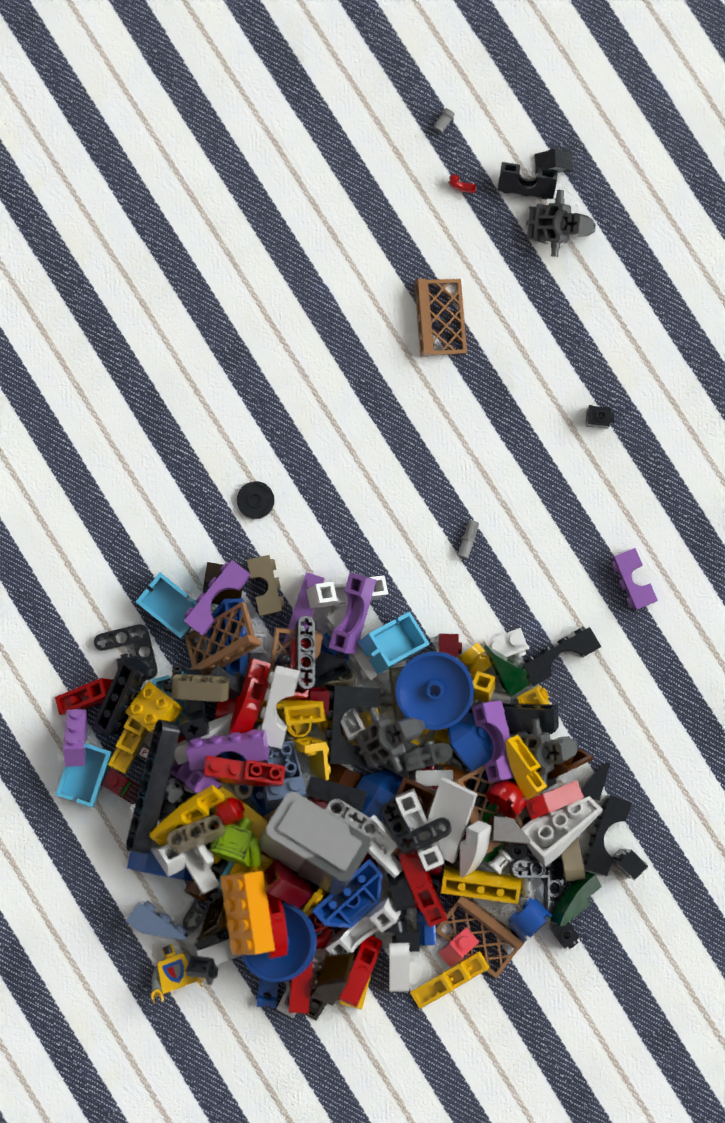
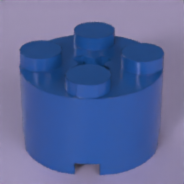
[508,898,552,943]

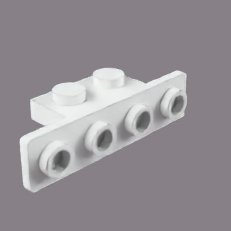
[350,815,403,878]
[176,832,220,894]

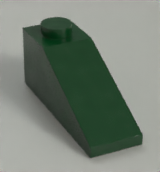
[483,645,530,697]

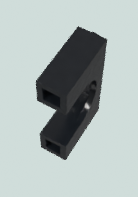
[325,686,381,766]

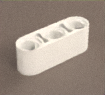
[389,943,409,992]

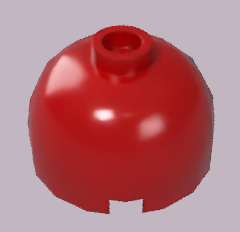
[486,781,526,819]

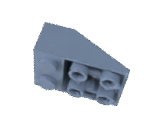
[257,741,306,810]
[125,900,189,940]

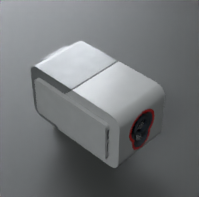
[259,792,379,895]

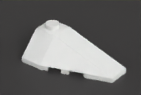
[521,796,603,867]

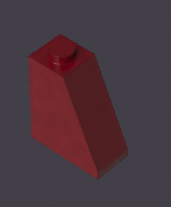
[263,859,313,908]

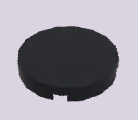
[237,481,275,519]

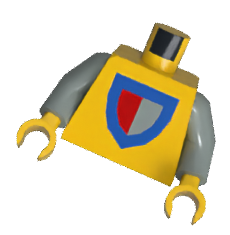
[151,944,205,1004]

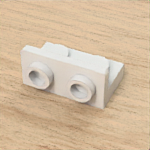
[484,628,529,658]

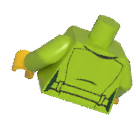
[209,817,263,872]

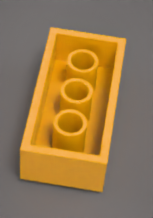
[220,871,275,955]

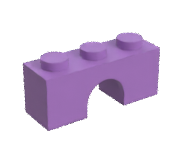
[611,548,658,611]
[63,709,88,767]
[170,760,221,793]

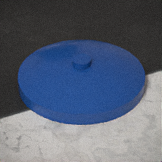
[396,651,474,730]
[241,902,317,982]

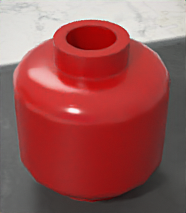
[214,797,245,826]

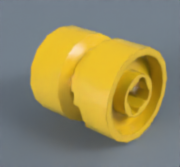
[458,643,492,674]
[287,723,312,738]

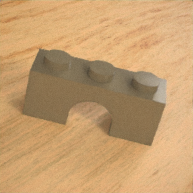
[247,555,285,617]

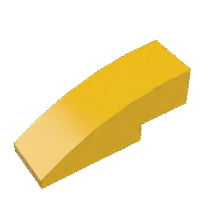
[505,735,547,800]

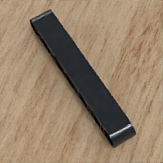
[126,720,180,854]

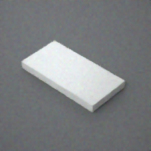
[427,777,477,863]

